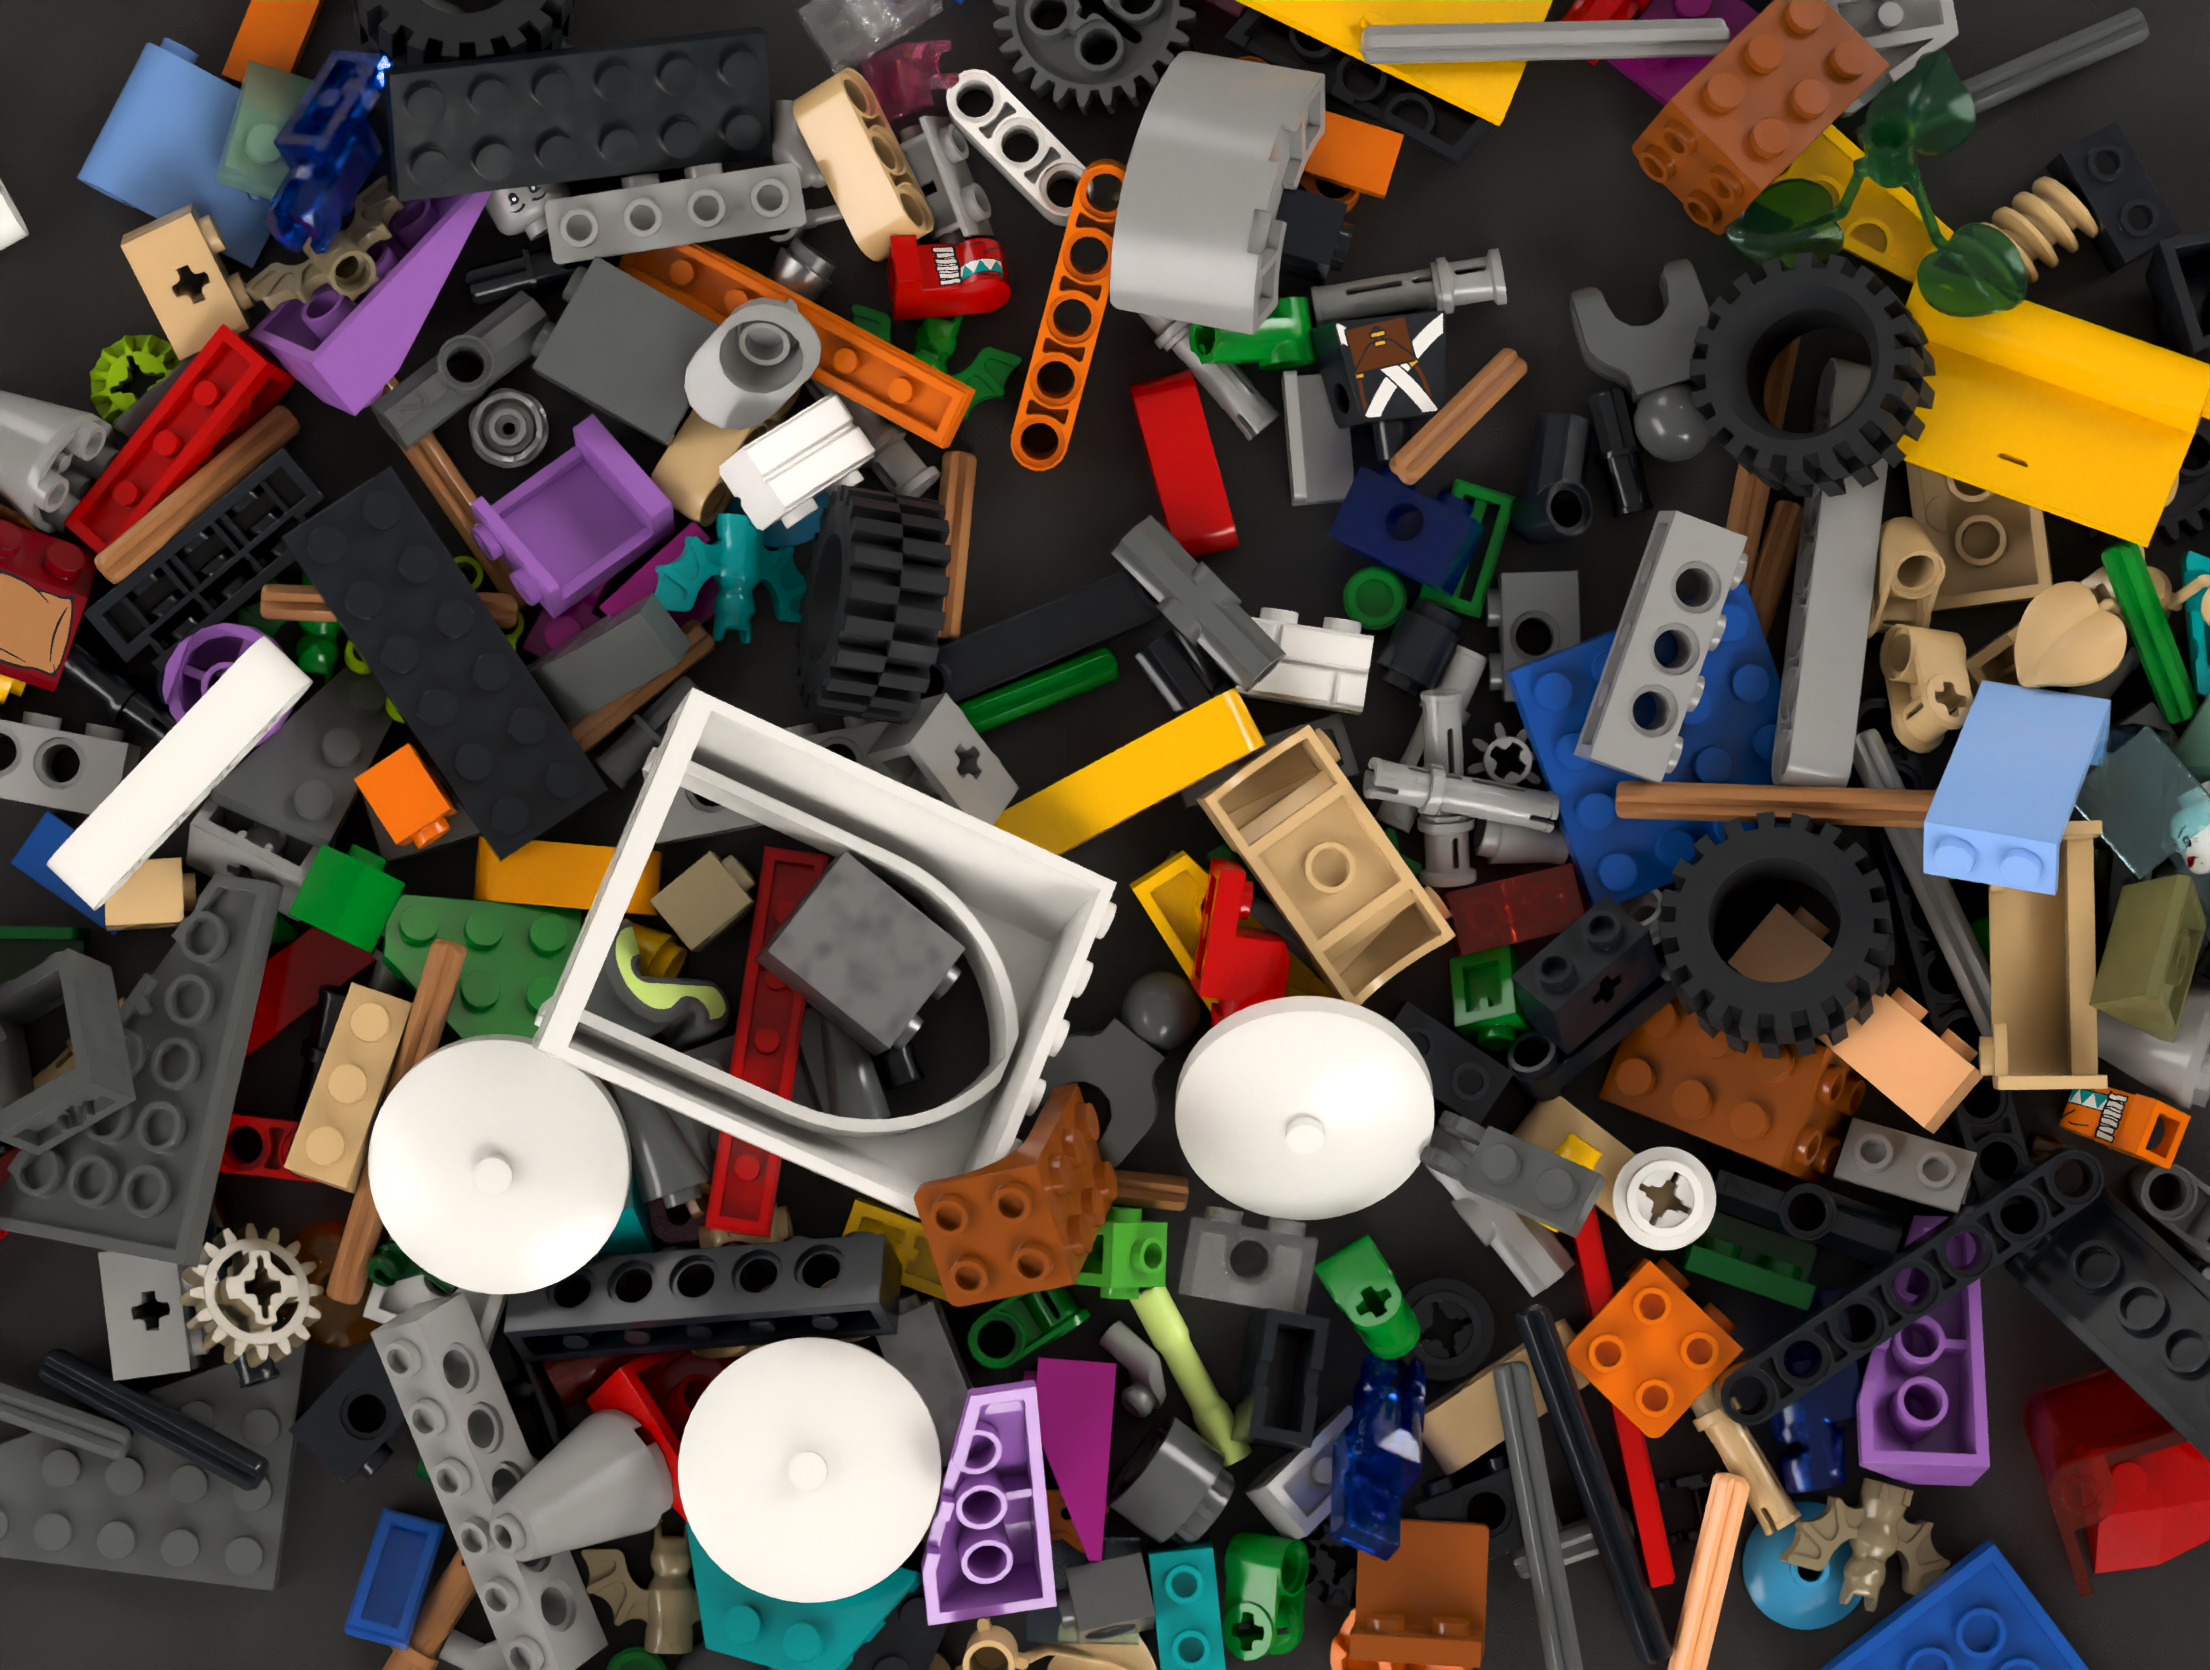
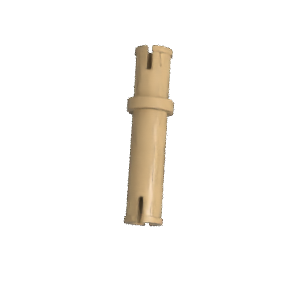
[1690,1381,1802,1536]

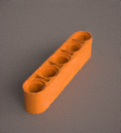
[1011,159,1127,471]

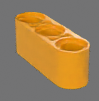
[473,836,663,916]

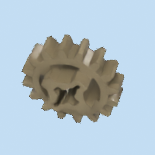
[179,1223,324,1367]

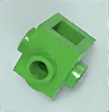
[1075,1207,1168,1299]

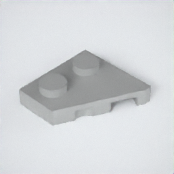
[1826,0,1959,118]

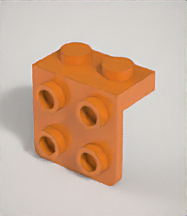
[1565,1256,1744,1438]

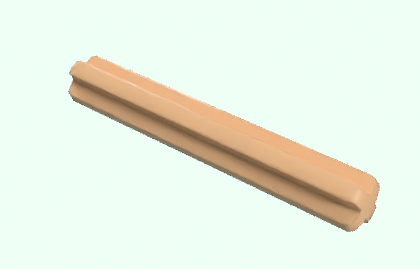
[1667,1472,1750,1670]

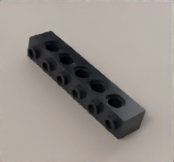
[504,1231,902,1363]

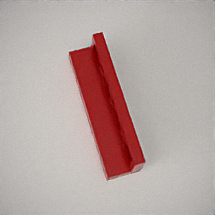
[63,324,297,554]

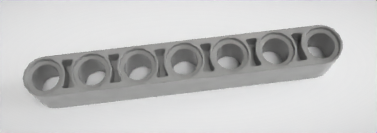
[1771,358,1888,788]

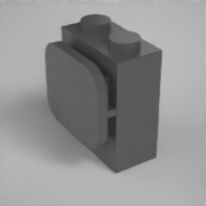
[531,256,719,448]

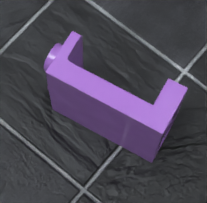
[470,414,676,619]

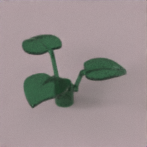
[1725,49,2028,317]

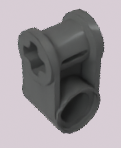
[2125,1162,2210,1267]

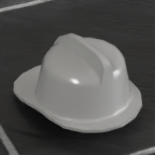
[684,297,822,430]

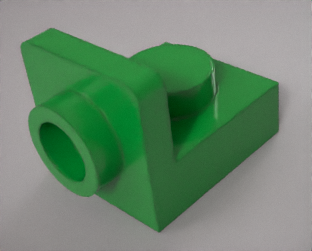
[1449,945,1535,1053]

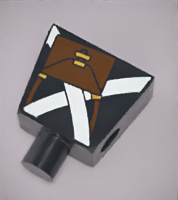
[1309,310,1446,462]

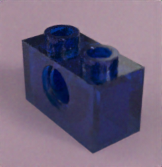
[1327,465,1485,598]

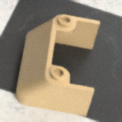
[1979,820,2108,1090]

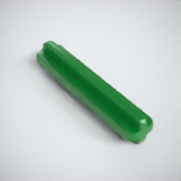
[2101,540,2200,724]
[957,647,1120,734]

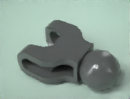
[1569,258,1712,462]
[1037,970,1202,1168]

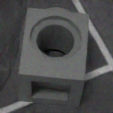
[1055,1553,1156,1645]

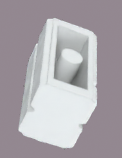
[719,393,875,531]
[1235,607,1374,715]

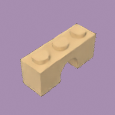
[284,982,413,1194]

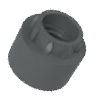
[1106,1415,1235,1545]

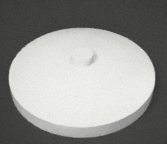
[1175,996,1435,1220]
[368,1034,632,1294]
[678,1337,942,1603]

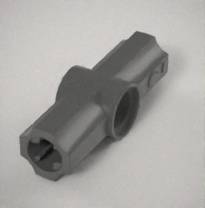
[371,290,550,452]
[1111,515,1286,692]

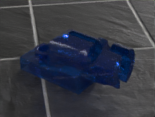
[265,50,393,255]
[1771,1284,1861,1493]
[1330,1353,1426,1561]

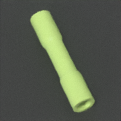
[1129,1286,1253,1468]

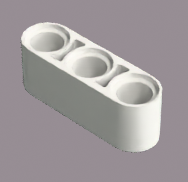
[946,69,1094,227]

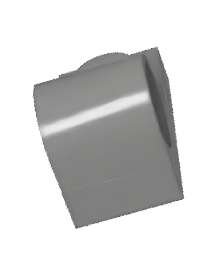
[1245,1405,1390,1540]

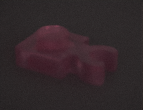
[861,40,959,123]

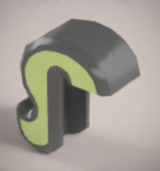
[584,919,731,1053]

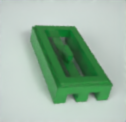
[1418,478,1516,620]

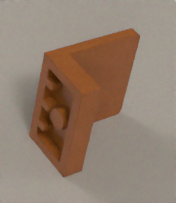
[1349,1516,1489,1668]

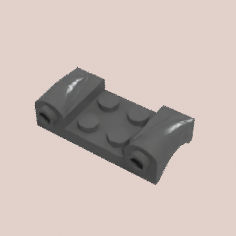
[601,1007,891,1209]

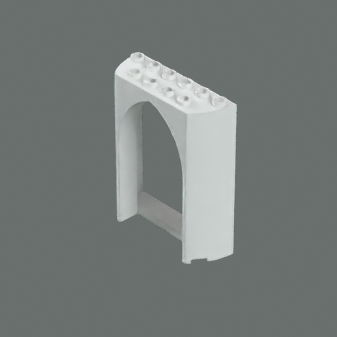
[532,687,1117,1218]

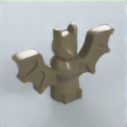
[244,175,404,311]
[1779,1478,1951,1612]
[580,1523,701,1654]

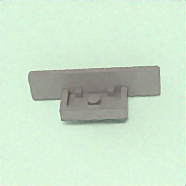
[544,162,807,265]

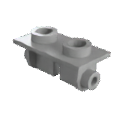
[898,116,994,245]
[1833,1118,1977,1214]

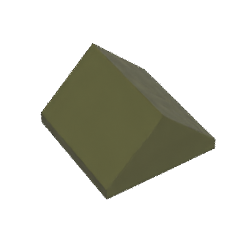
[2089,874,2207,1043]

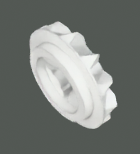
[1611,1146,1716,1250]

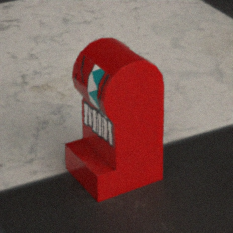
[887,234,1011,321]

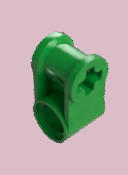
[1313,1233,1421,1359]
[967,1286,1091,1369]
[1222,1531,1309,1661]

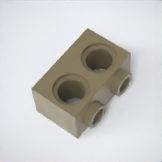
[650,851,759,953]

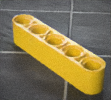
[993,687,1266,856]

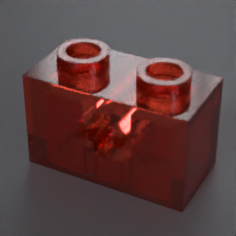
[1442,863,1585,956]

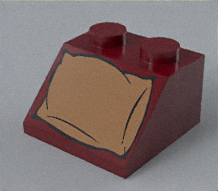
[0,519,98,692]

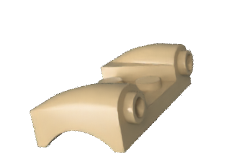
[1196,724,1456,1005]

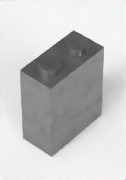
[754,851,966,1056]

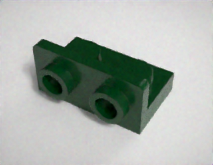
[1676,1211,1817,1311]

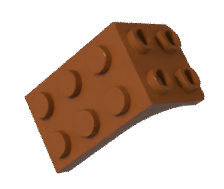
[1632,0,1890,235]
[1598,995,1865,1185]
[914,1083,1118,1307]

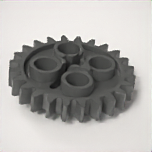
[993,0,1200,115]

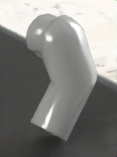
[771,100,827,189]
[1099,1320,1167,1418]
[439,1629,509,1670]

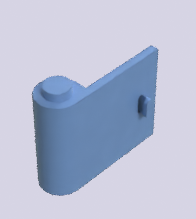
[77,37,285,269]

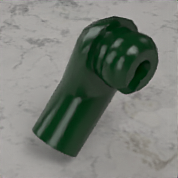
[367,1240,456,1294]

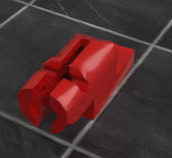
[1190,858,1291,1028]

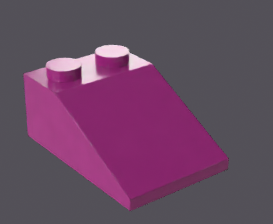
[1024,1357,1117,1561]

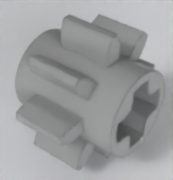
[1465,722,1541,786]

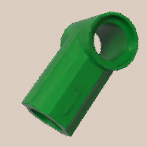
[1188,297,1315,370]

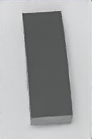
[526,593,691,724]

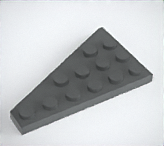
[0,873,283,1268]
[0,1340,310,1591]

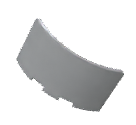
[1110,51,1325,335]

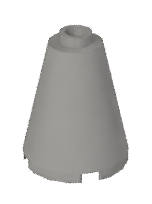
[490,1409,673,1562]

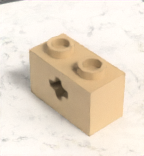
[120,203,256,361]

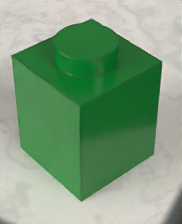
[288,844,406,954]

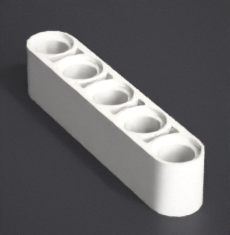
[46,636,313,911]

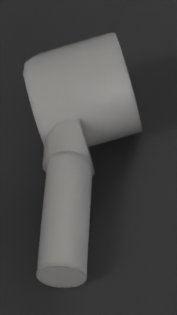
[770,204,844,245]

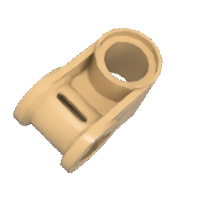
[1867,516,1946,639]
[1880,624,1974,754]

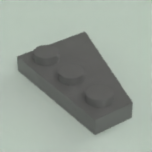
[211,666,397,848]

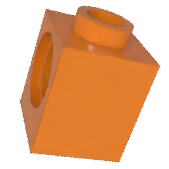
[354,744,459,849]

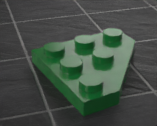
[382,894,582,1041]

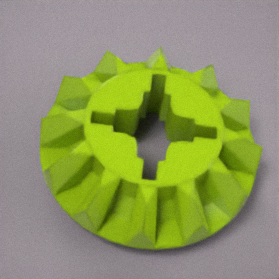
[90,335,185,433]

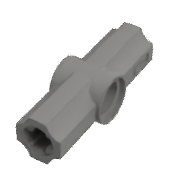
[1426,1112,1575,1297]

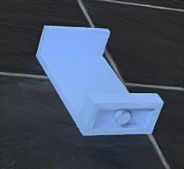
[1923,680,2111,895]

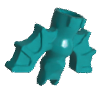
[654,513,807,644]

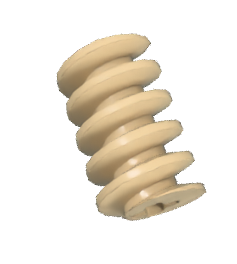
[1952,176,2099,296]

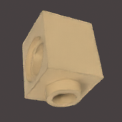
[104,858,197,931]

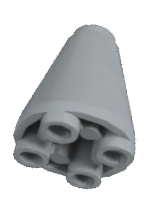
[0,390,120,537]
[2096,977,2210,1109]

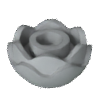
[468,388,549,468]

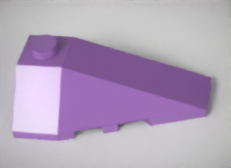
[248,191,492,416]
[1856,1215,1990,1486]
[921,1380,1057,1626]

